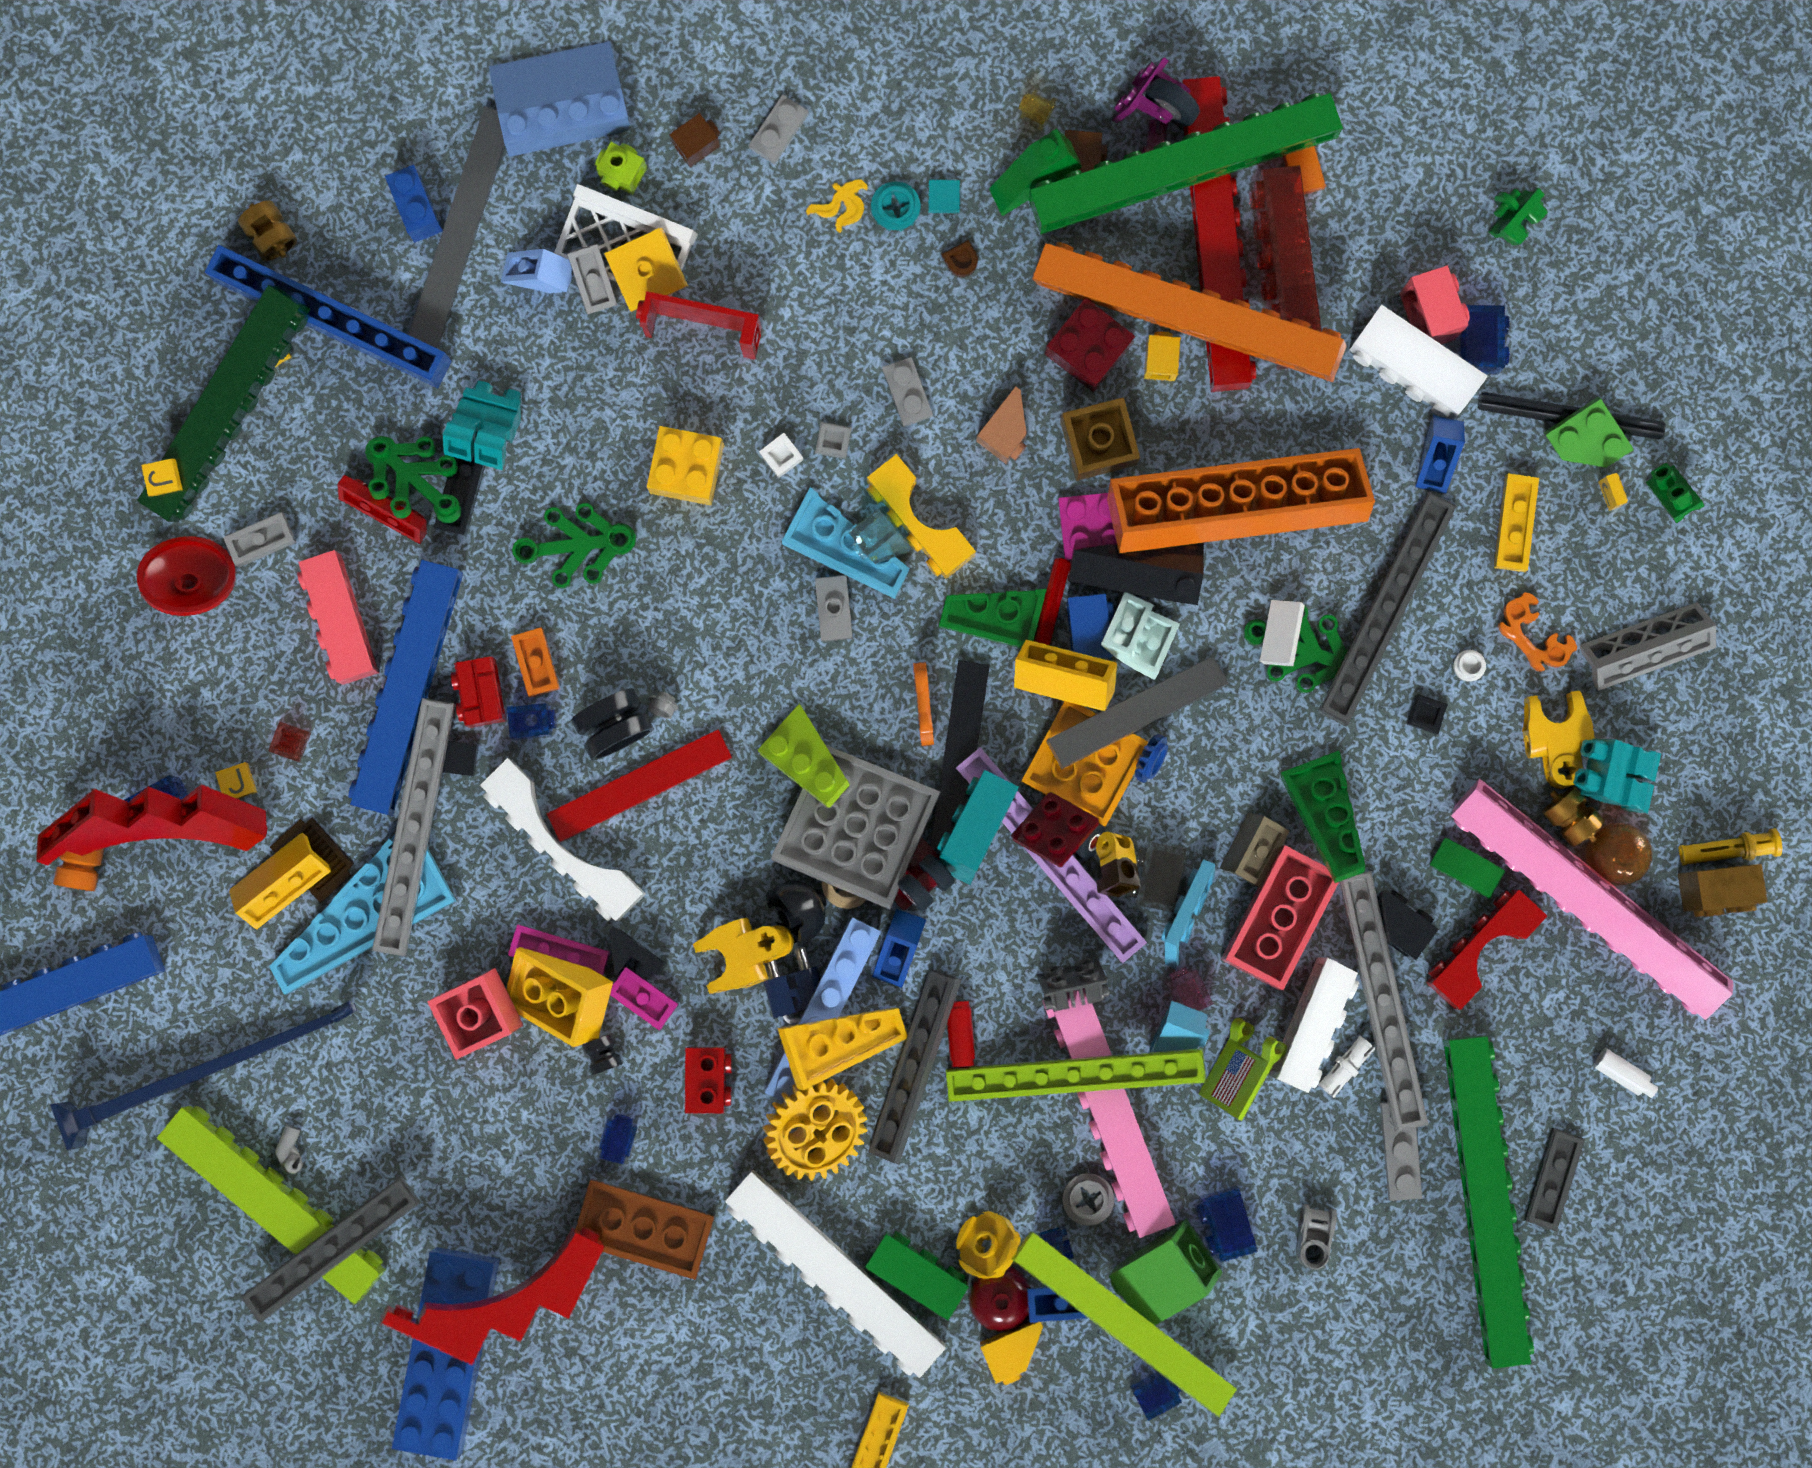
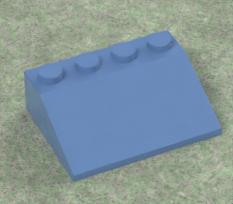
[489,41,630,157]

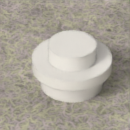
[1453,650,1486,682]

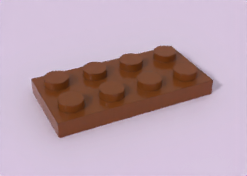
[576,1179,715,1280]

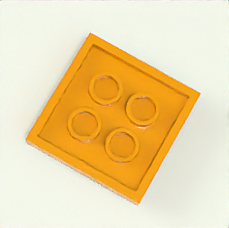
[1021,701,1148,827]

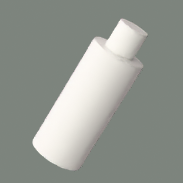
[1593,1048,1658,1098]

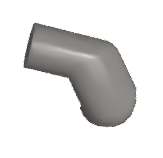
[275,1124,303,1174]

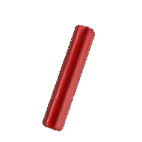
[1033,558,1071,646]

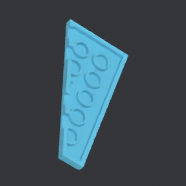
[269,834,456,995]

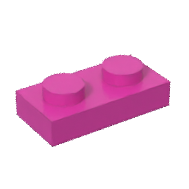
[610,967,679,1031]

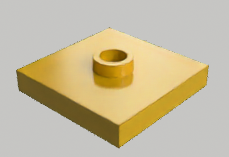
[604,227,688,312]

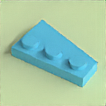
[1161,859,1215,970]

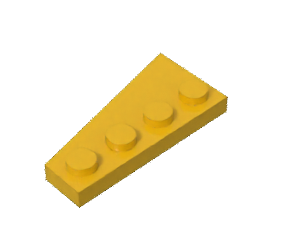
[777,1008,907,1090]

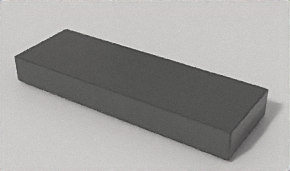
[1524,1128,1585,1232]

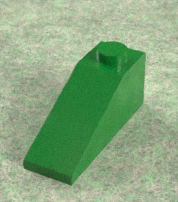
[989,128,1083,216]

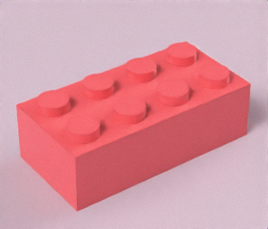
[1221,845,1339,990]

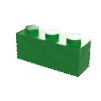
[865,1230,969,1320]

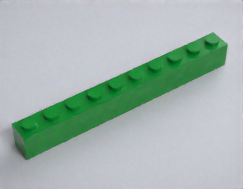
[1028,93,1343,235]
[1443,1035,1534,1369]

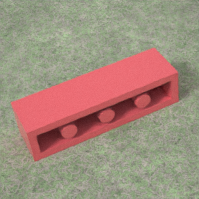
[297,550,379,685]

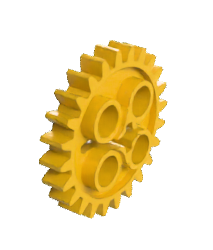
[763,1079,867,1181]

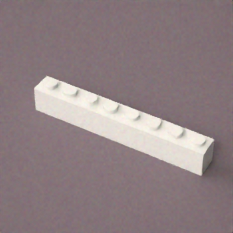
[725,1170,946,1378]

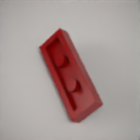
[337,475,427,544]

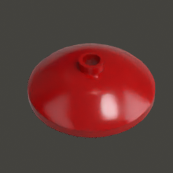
[136,536,236,616]

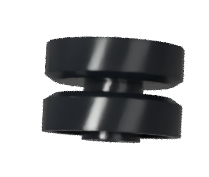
[571,688,654,761]

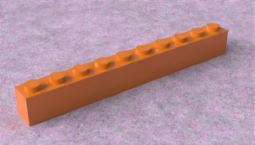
[1032,242,1347,382]

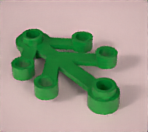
[365,436,461,523]
[512,503,636,589]
[1243,606,1348,694]

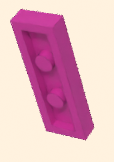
[508,924,611,976]

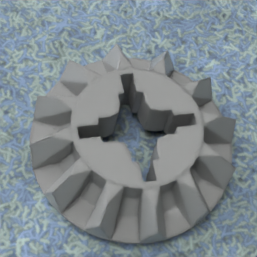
[1062,1173,1114,1226]

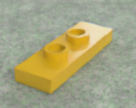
[851,1392,909,1468]

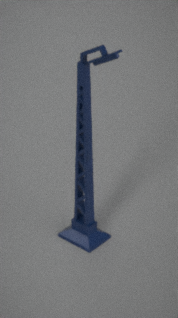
[50,1000,357,1150]

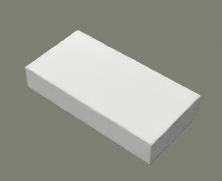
[1260,600,1305,666]

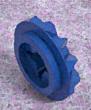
[1135,734,1168,783]

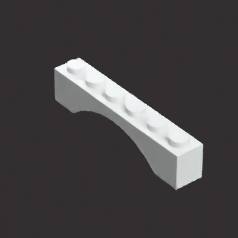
[480,758,646,921]

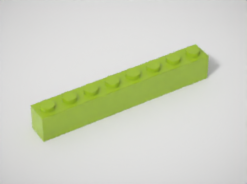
[157,1105,386,1305]

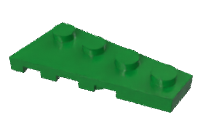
[1280,750,1366,883]

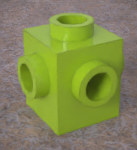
[595,142,648,195]

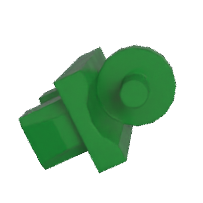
[1488,188,1548,246]
[1646,463,1704,524]

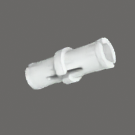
[1318,1036,1376,1098]

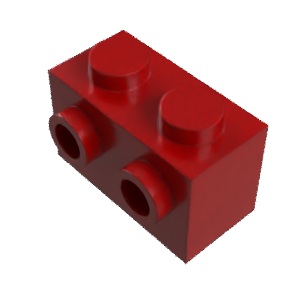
[685,1047,732,1113]

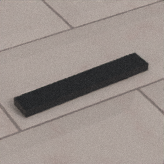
[930,660,990,850]

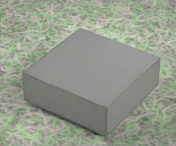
[815,422,852,459]

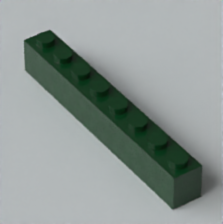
[137,285,310,522]

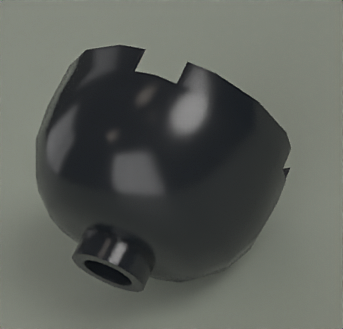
[766,881,827,947]

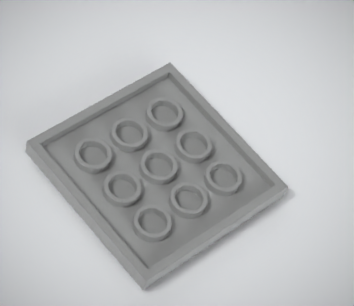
[771,745,940,909]

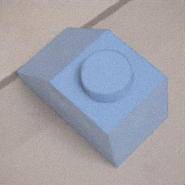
[501,249,572,293]

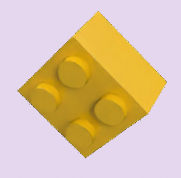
[647,426,724,506]

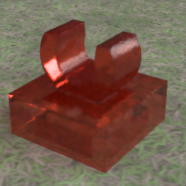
[268,721,311,762]

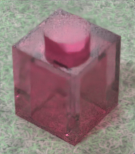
[1165,966,1213,1011]

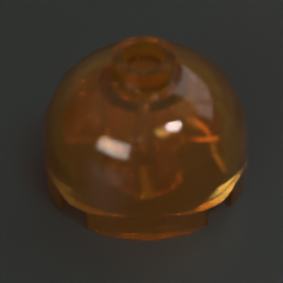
[1585,823,1653,886]

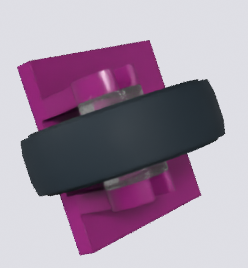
[1112,57,1200,127]

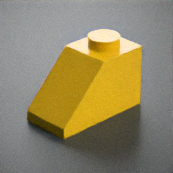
[980,1321,1043,1385]

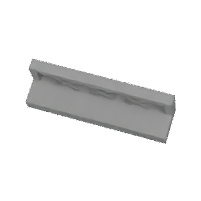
[1580,602,1716,691]

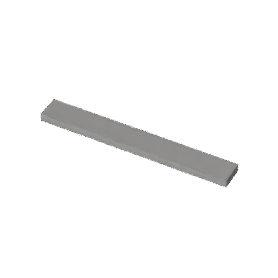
[372,698,455,956]
[1339,871,1428,1131]

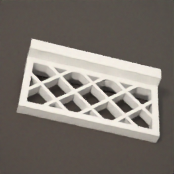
[554,184,698,296]

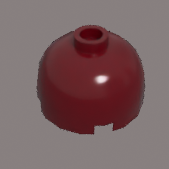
[968,1267,1031,1332]

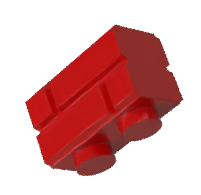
[451,657,507,728]

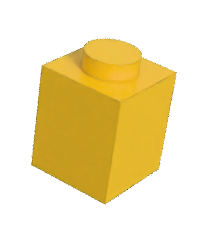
[1144,331,1181,381]

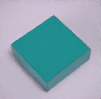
[928,180,960,213]

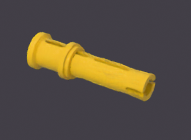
[1678,828,1782,866]

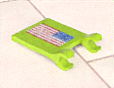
[1198,1018,1287,1121]

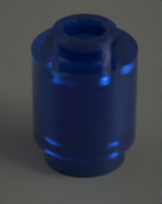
[598,1113,638,1164]

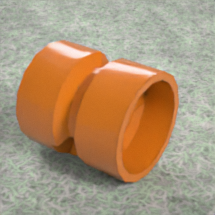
[53,848,105,891]

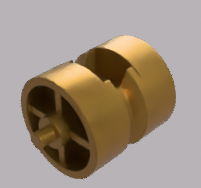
[238,201,297,261]
[1542,786,1605,847]

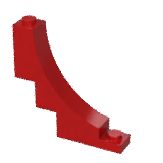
[36,784,268,866]
[381,1227,605,1365]

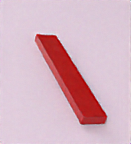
[546,729,733,842]

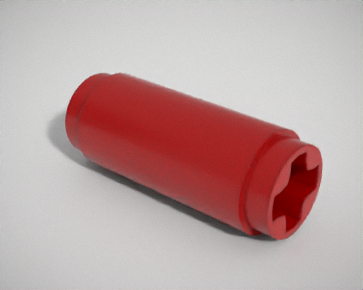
[947,1001,975,1067]

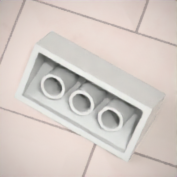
[1349,304,1488,419]
[1269,958,1359,1093]

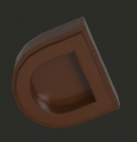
[941,239,978,277]

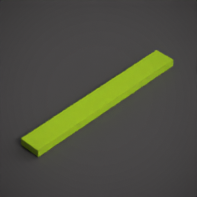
[945,1048,1206,1102]
[1012,1232,1237,1417]

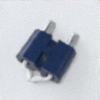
[763,947,821,1024]

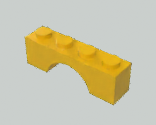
[866,454,976,579]

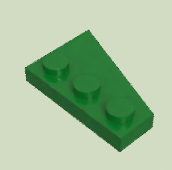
[939,589,1047,649]

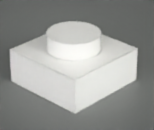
[759,433,804,478]

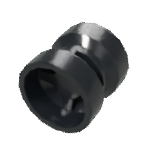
[581,1034,623,1075]

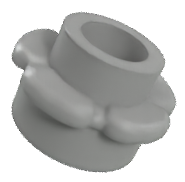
[648,692,679,719]

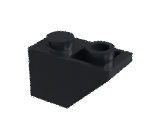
[1377,890,1439,960]

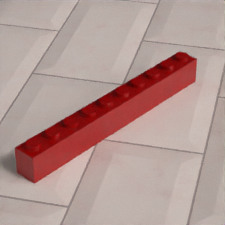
[1182,76,1256,392]

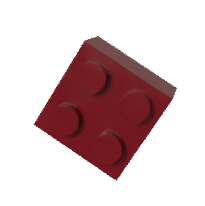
[1045,298,1135,393]

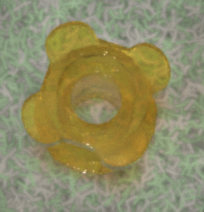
[1018,89,1058,131]

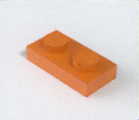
[511,627,560,698]

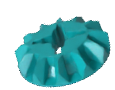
[871,181,921,232]

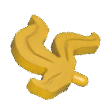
[806,180,868,233]

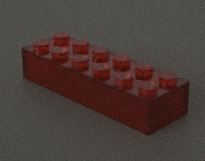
[1249,165,1322,370]

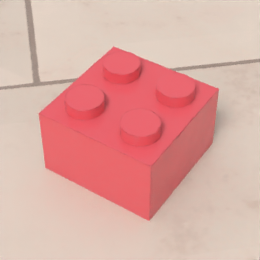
[1399,265,1470,344]
[427,968,523,1060]

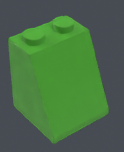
[1109,1218,1223,1325]

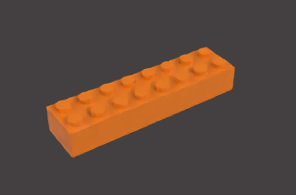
[1107,448,1375,553]

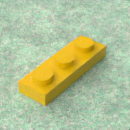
[1493,473,1539,572]

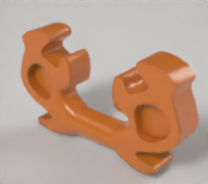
[1498,592,1577,672]
[913,662,934,746]

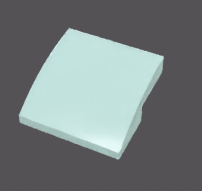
[1101,592,1180,680]

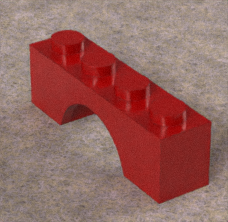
[1426,889,1547,1010]

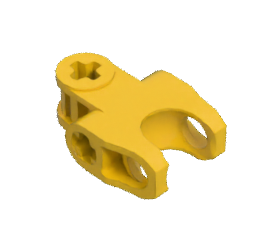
[1522,691,1595,789]
[693,917,794,994]

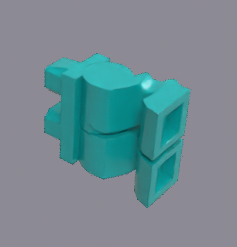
[443,380,521,470]
[1573,738,1661,813]

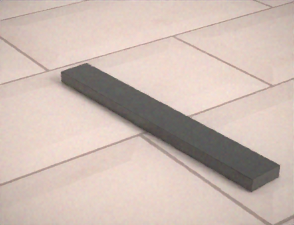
[408,106,505,349]
[1317,492,1457,727]

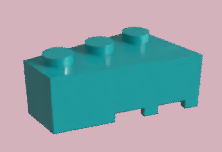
[937,770,1019,885]

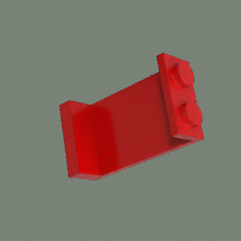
[636,291,762,360]

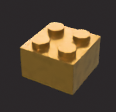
[1060,397,1140,481]
[1678,864,1768,917]

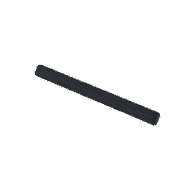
[1478,392,1666,440]

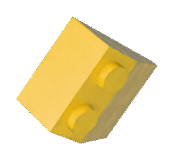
[506,947,613,1047]

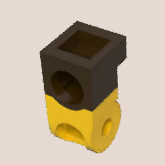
[1096,831,1141,898]

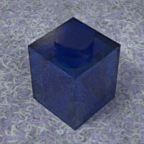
[1130,1371,1183,1421]

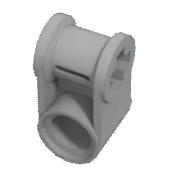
[1296,1204,1337,1269]

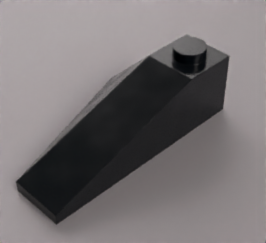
[1068,543,1204,605]

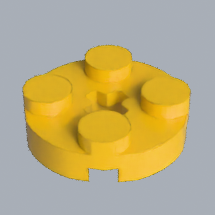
[956,1211,1021,1279]

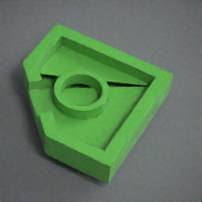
[1543,396,1634,468]

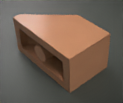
[976,387,1027,464]

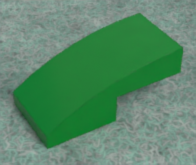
[1430,837,1505,899]

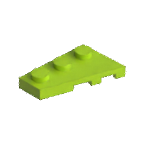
[758,703,850,808]

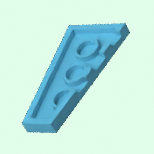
[782,487,910,599]

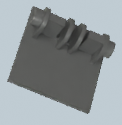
[1037,959,1110,1012]

